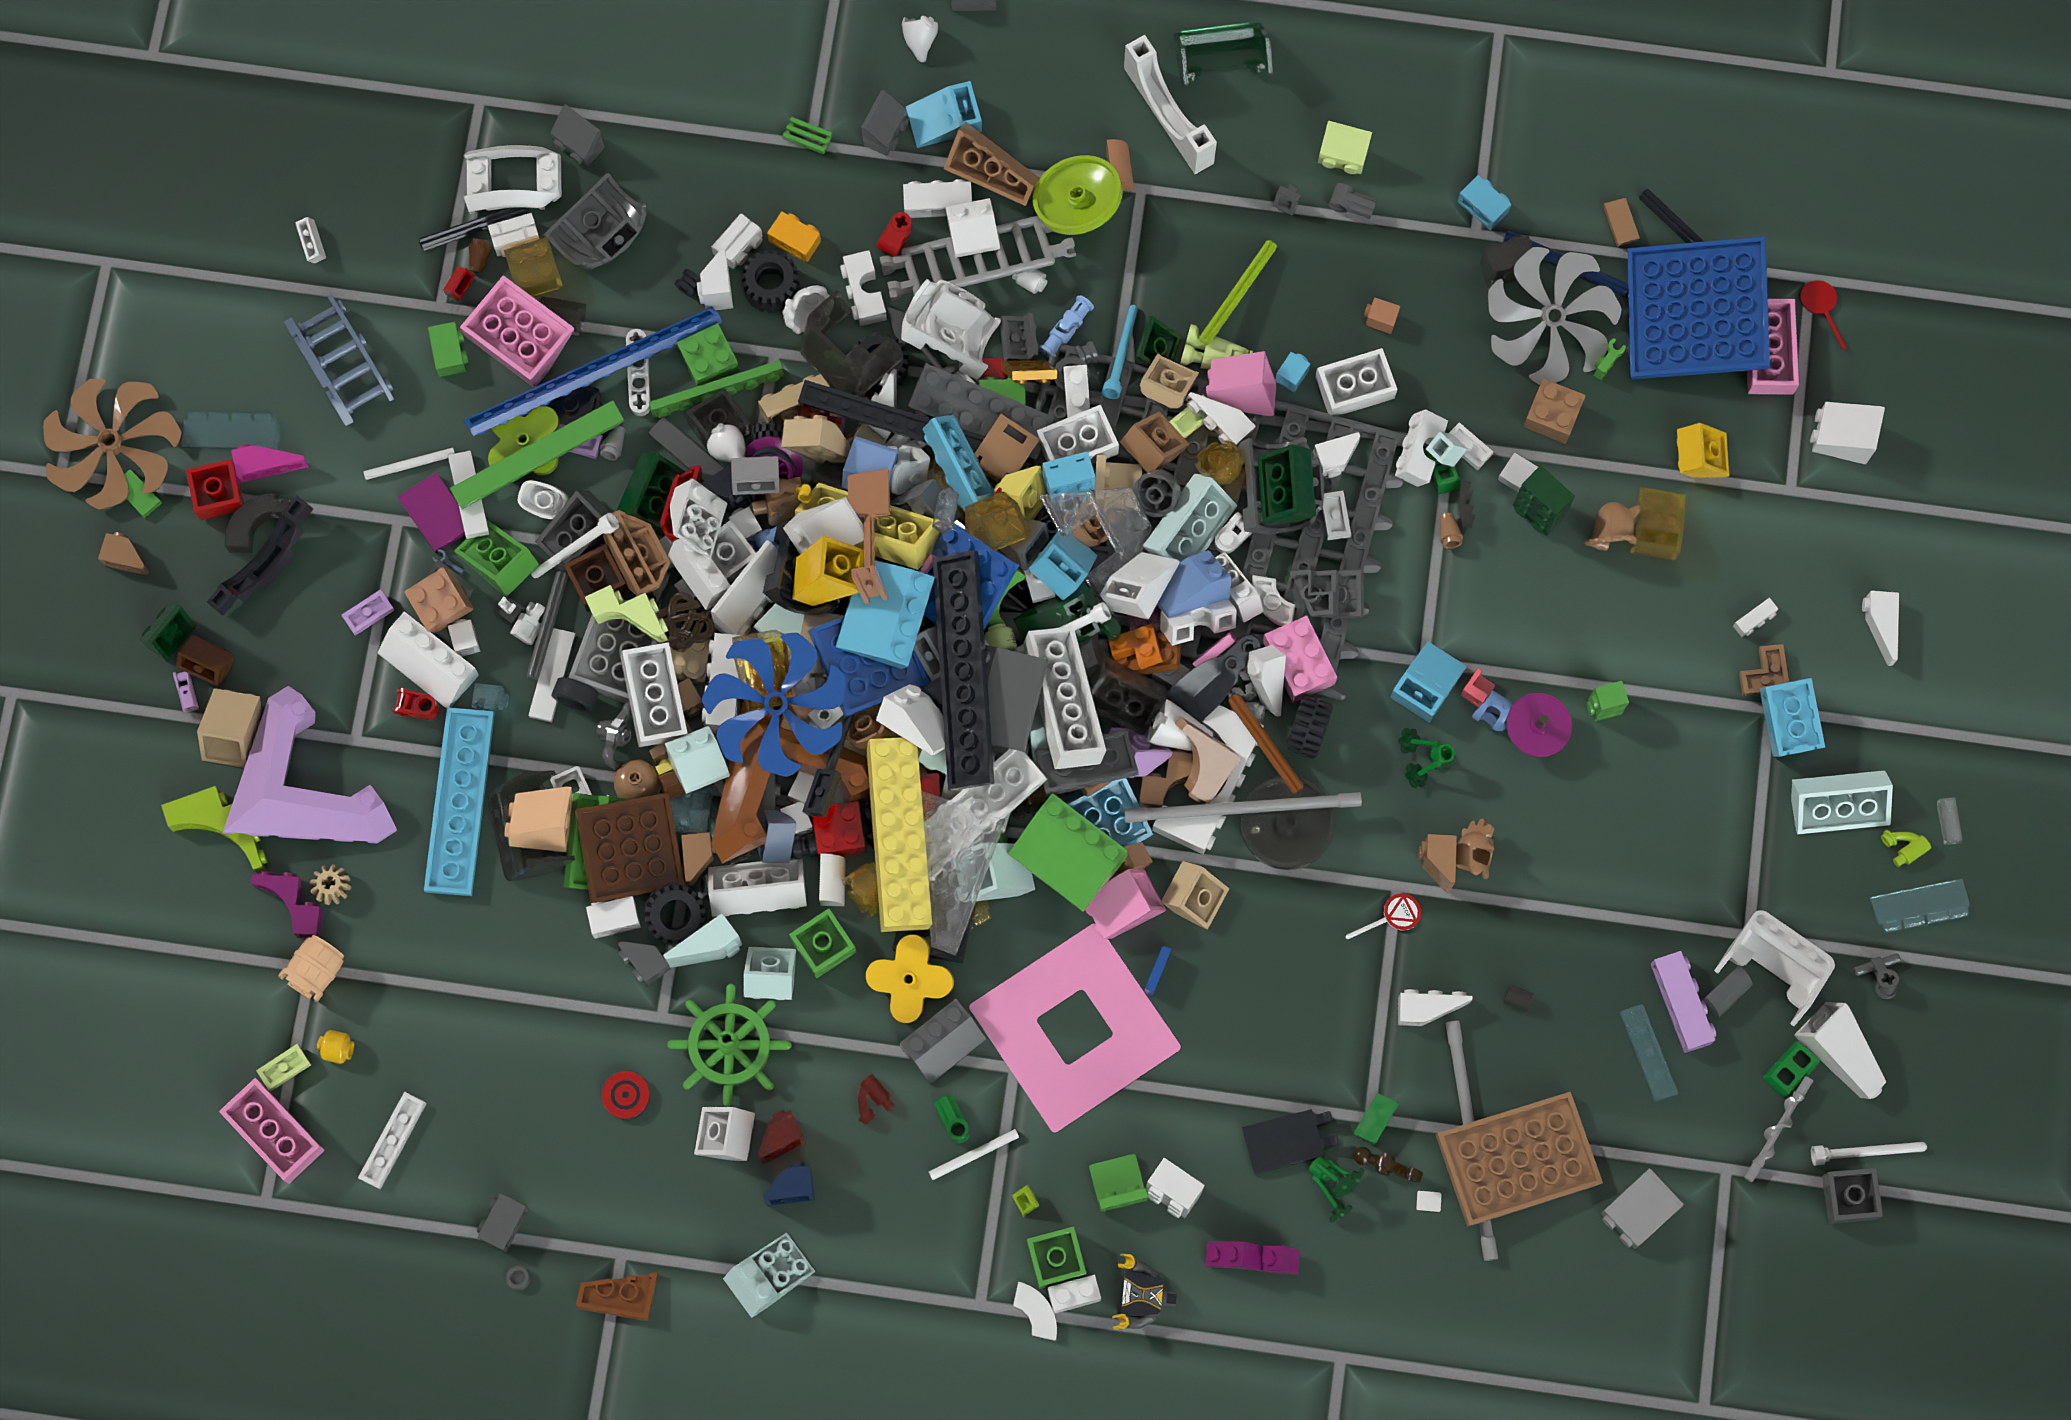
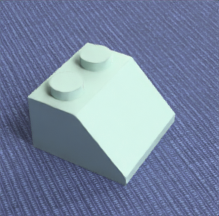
[665,726,730,794]
[744,947,796,1000]

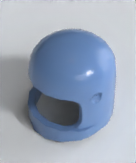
[1472,690,1513,731]

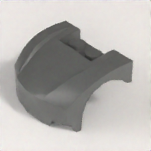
[542,173,647,270]
[1238,437,1324,534]

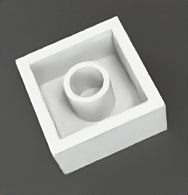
[1498,453,1538,492]

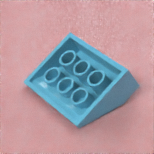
[836,561,935,669]
[1035,778,1153,847]

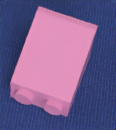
[1206,351,1276,416]
[1085,869,1166,939]

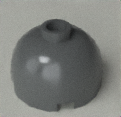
[1133,470,1181,517]

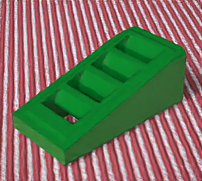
[1423,449,1460,494]

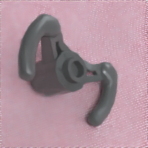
[596,701,632,770]

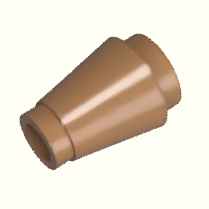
[1440,513,1463,549]

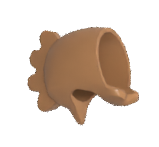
[1456,819,1495,879]

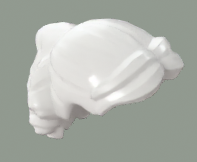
[782,285,833,334]

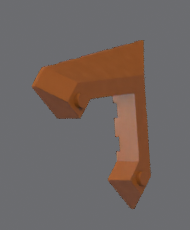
[711,701,870,864]

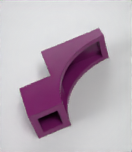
[250,871,324,938]
[1205,1241,1300,1274]

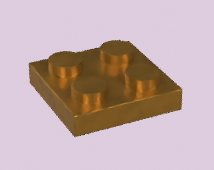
[1001,360,1057,383]

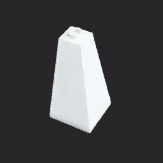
[1794,1002,1886,1099]

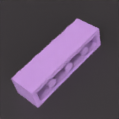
[1651,951,1716,1053]

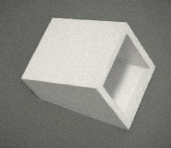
[1810,402,1885,464]

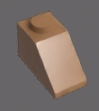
[98,532,149,576]
[681,832,716,886]

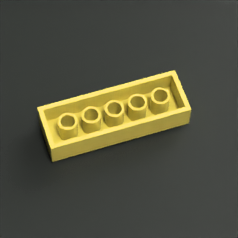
[795,483,940,570]

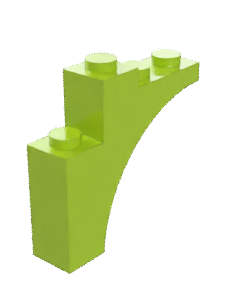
[161,786,268,874]

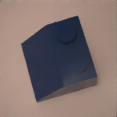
[763,1162,815,1206]

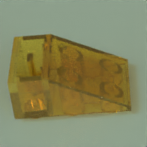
[1630,487,1686,560]

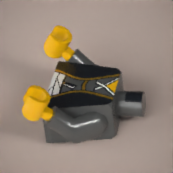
[1112,1254,1177,1330]

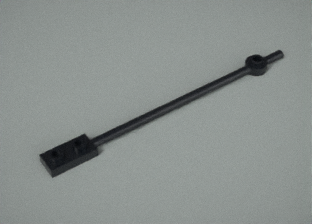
[802,564,907,817]

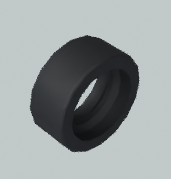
[551,677,599,712]

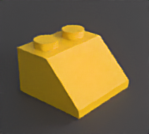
[1677,423,1729,478]

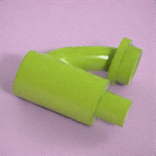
[1881,830,1931,867]

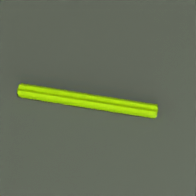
[1199,240,1277,345]

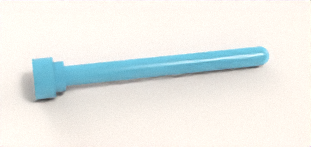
[1102,305,1138,399]

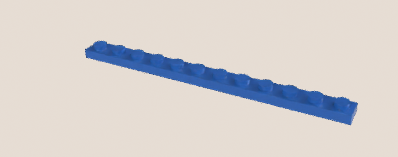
[464,307,722,436]

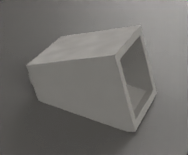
[1601,1168,1684,1249]

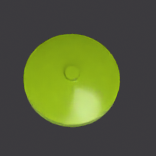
[1033,155,1123,235]

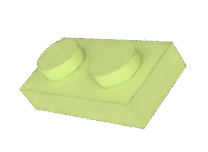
[256,1044,311,1092]

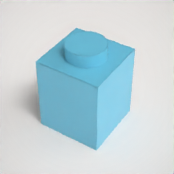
[1275,352,1310,393]

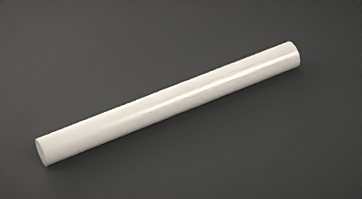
[363,448,455,480]
[929,1129,1019,1180]

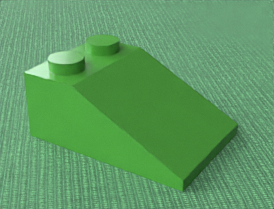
[454,519,539,597]

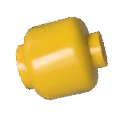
[317,1030,354,1064]

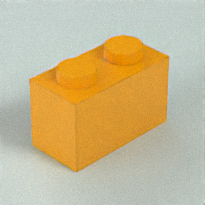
[767,211,821,263]

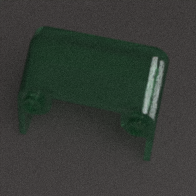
[1174,22,1273,85]

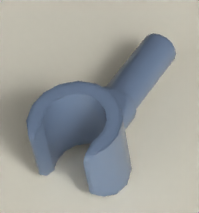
[432,549,464,575]

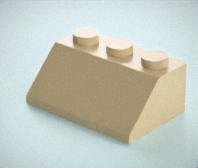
[758,374,829,425]

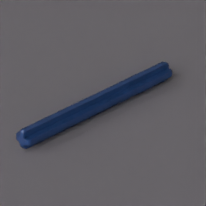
[1503,230,1628,296]

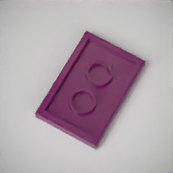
[397,472,465,553]

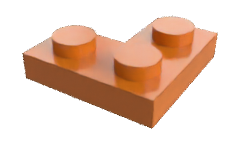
[1108,623,1163,670]

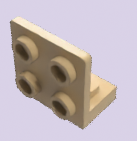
[1094,455,1142,510]

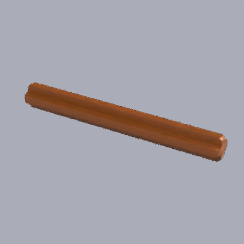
[1228,694,1303,794]

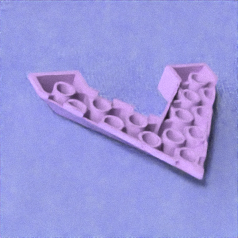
[223,686,397,844]

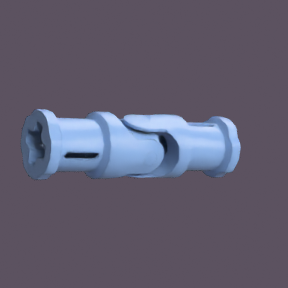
[1039,295,1094,358]

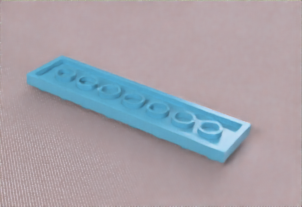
[424,708,495,896]

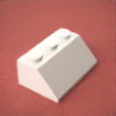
[1037,405,1119,464]

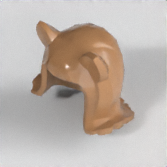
[1583,502,1641,551]

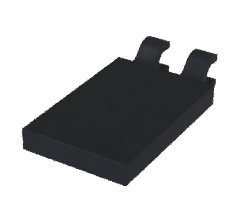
[1242,1109,1339,1175]

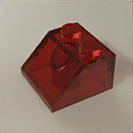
[758,1110,806,1165]

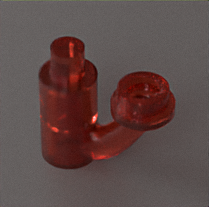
[857,1074,895,1125]

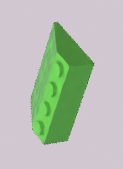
[1008,793,1128,912]

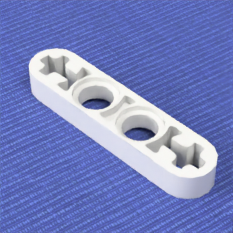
[626,329,651,416]

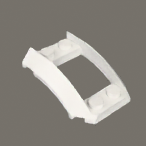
[463,145,562,214]

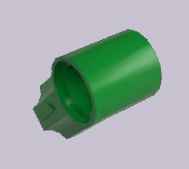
[934,1094,970,1144]

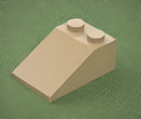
[781,415,851,464]

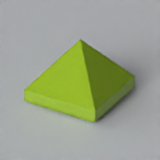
[1012,1185,1039,1217]

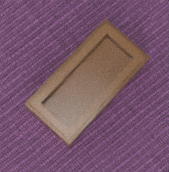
[1603,198,1640,247]

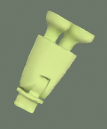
[1180,324,1253,369]

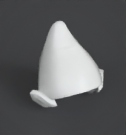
[902,16,938,63]
[707,423,746,463]

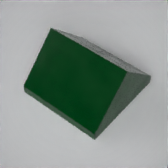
[1135,316,1182,367]

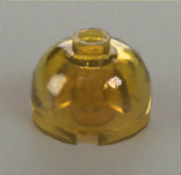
[1195,441,1243,486]

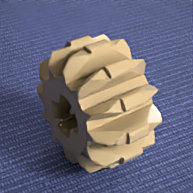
[310,864,351,905]

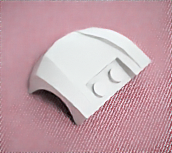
[901,279,1001,380]

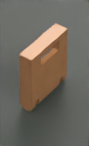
[974,414,1040,481]

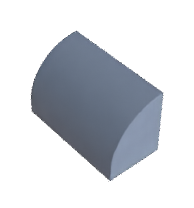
[757,810,797,863]

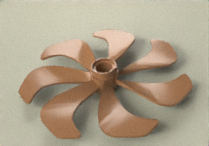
[43,379,182,510]

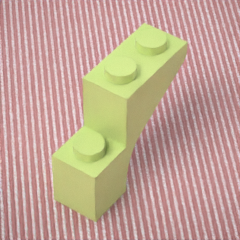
[585,585,669,643]

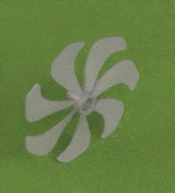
[1488,247,1622,385]

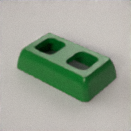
[1763,1041,1820,1099]

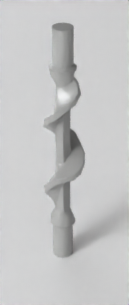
[1744,1076,1813,1182]

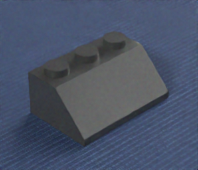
[900,998,986,1084]

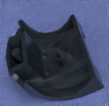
[763,518,845,615]

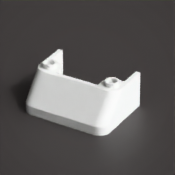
[1714,911,1835,1026]

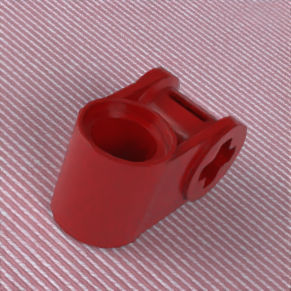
[876,212,912,257]
[392,688,440,720]

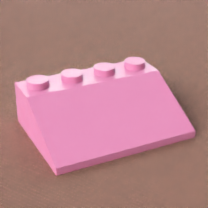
[460,275,574,388]

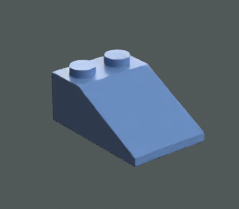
[1157,550,1231,618]

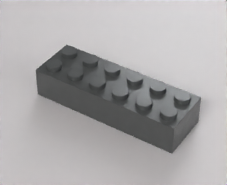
[908,363,1054,460]

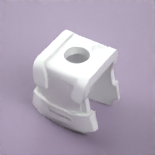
[888,443,930,495]

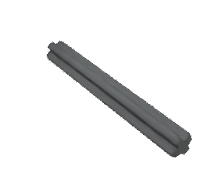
[526,571,568,680]

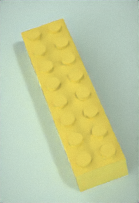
[867,737,932,932]

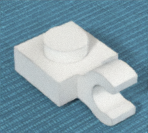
[510,602,545,645]

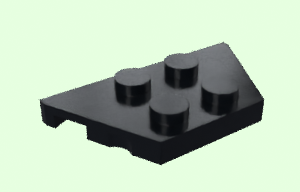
[522,377,607,438]

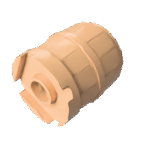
[278,935,344,1002]

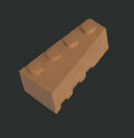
[944,122,1040,206]

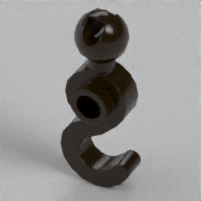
[1353,1147,1423,1183]

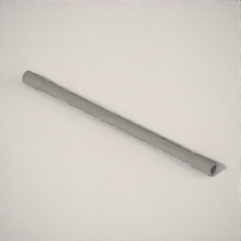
[1124,792,1362,823]
[1445,1021,1498,1261]

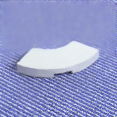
[1252,575,1295,626]
[1013,1282,1057,1341]

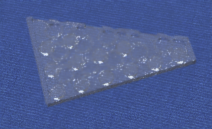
[921,791,1005,956]

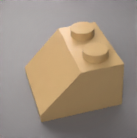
[1161,861,1229,930]

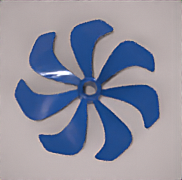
[702,633,845,777]

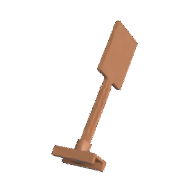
[848,468,890,604]

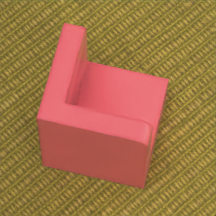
[1461,668,1495,707]

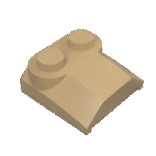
[1140,354,1199,408]
[666,636,713,685]

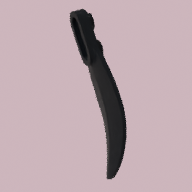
[1150,634,1261,727]

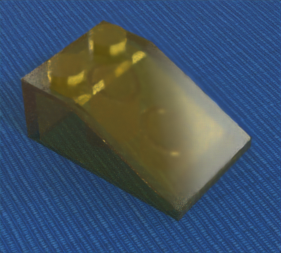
[732,629,792,711]

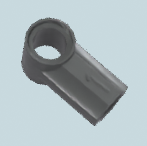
[1328,183,1377,219]

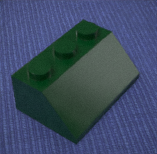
[1258,444,1316,524]
[616,453,686,536]

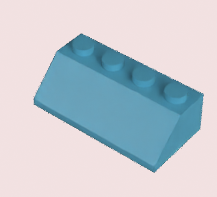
[923,414,994,512]

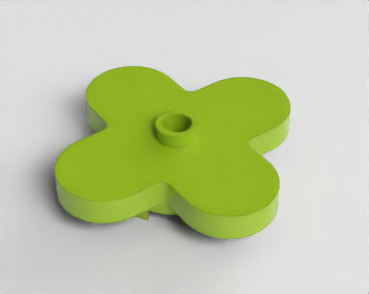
[488,406,560,475]

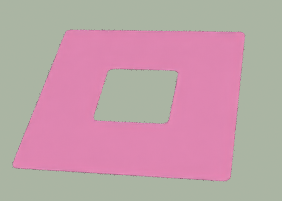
[969,923,1181,1132]

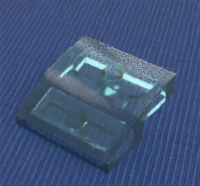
[670,786,714,834]

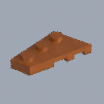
[576,1272,658,1321]

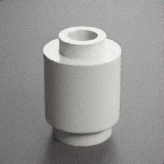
[1012,263,1047,294]

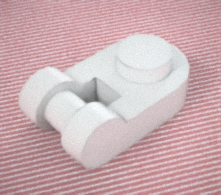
[1215,512,1251,554]

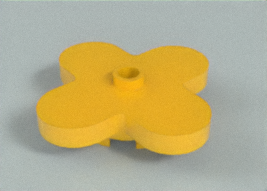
[866,935,954,1023]

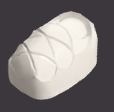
[518,480,569,519]

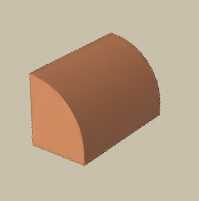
[1106,139,1134,191]

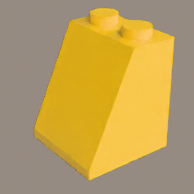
[792,535,864,606]

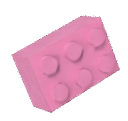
[1263,616,1337,703]

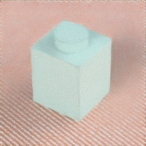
[1426,431,1467,467]

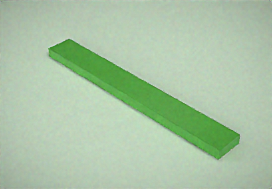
[450,400,625,509]

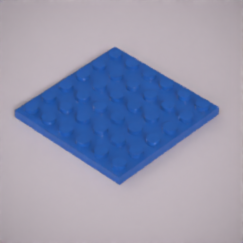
[1627,236,1770,380]

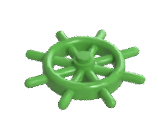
[667,983,792,1107]

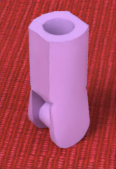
[173,671,199,712]

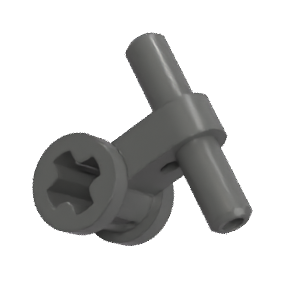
[1853,953,1901,999]

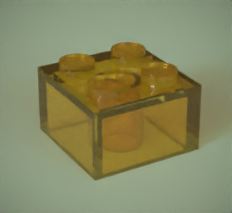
[504,237,563,297]

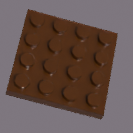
[574,793,685,903]

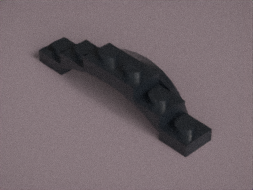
[207,495,314,615]

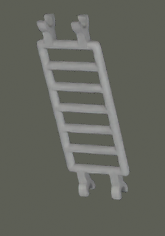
[880,216,1076,301]

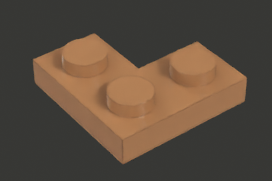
[1739,644,1789,696]

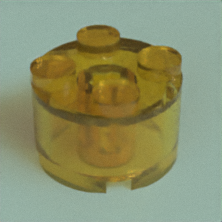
[842,862,879,918]

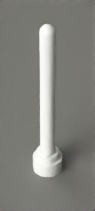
[531,513,619,578]
[1014,602,1111,654]
[1811,1142,1927,1165]

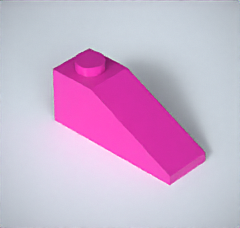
[231,444,309,483]

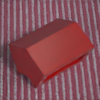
[443,266,475,301]

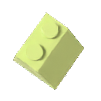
[1318,121,1372,174]

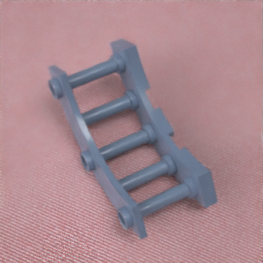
[284,295,394,426]

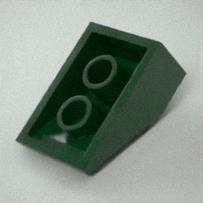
[140,604,196,662]

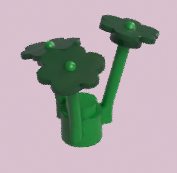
[1398,728,1456,788]
[1309,1156,1365,1223]

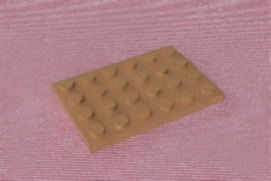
[1435,1092,1603,1227]

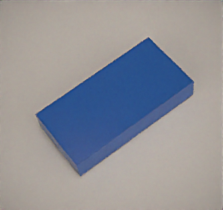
[1145,946,1171,997]

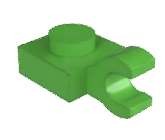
[1594,338,1626,380]

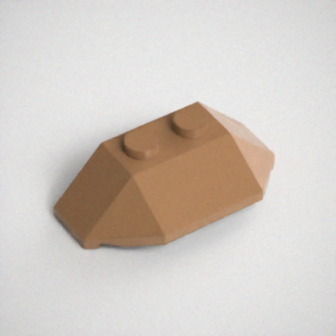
[598,510,670,596]

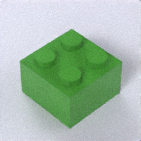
[677,323,739,387]
[789,909,856,979]
[1027,1226,1086,1289]

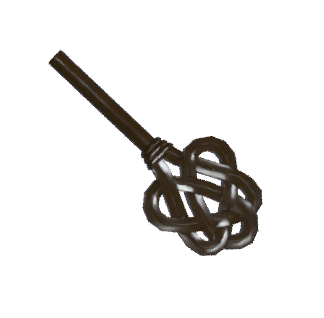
[656,579,736,652]

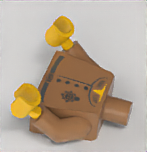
[752,477,813,526]

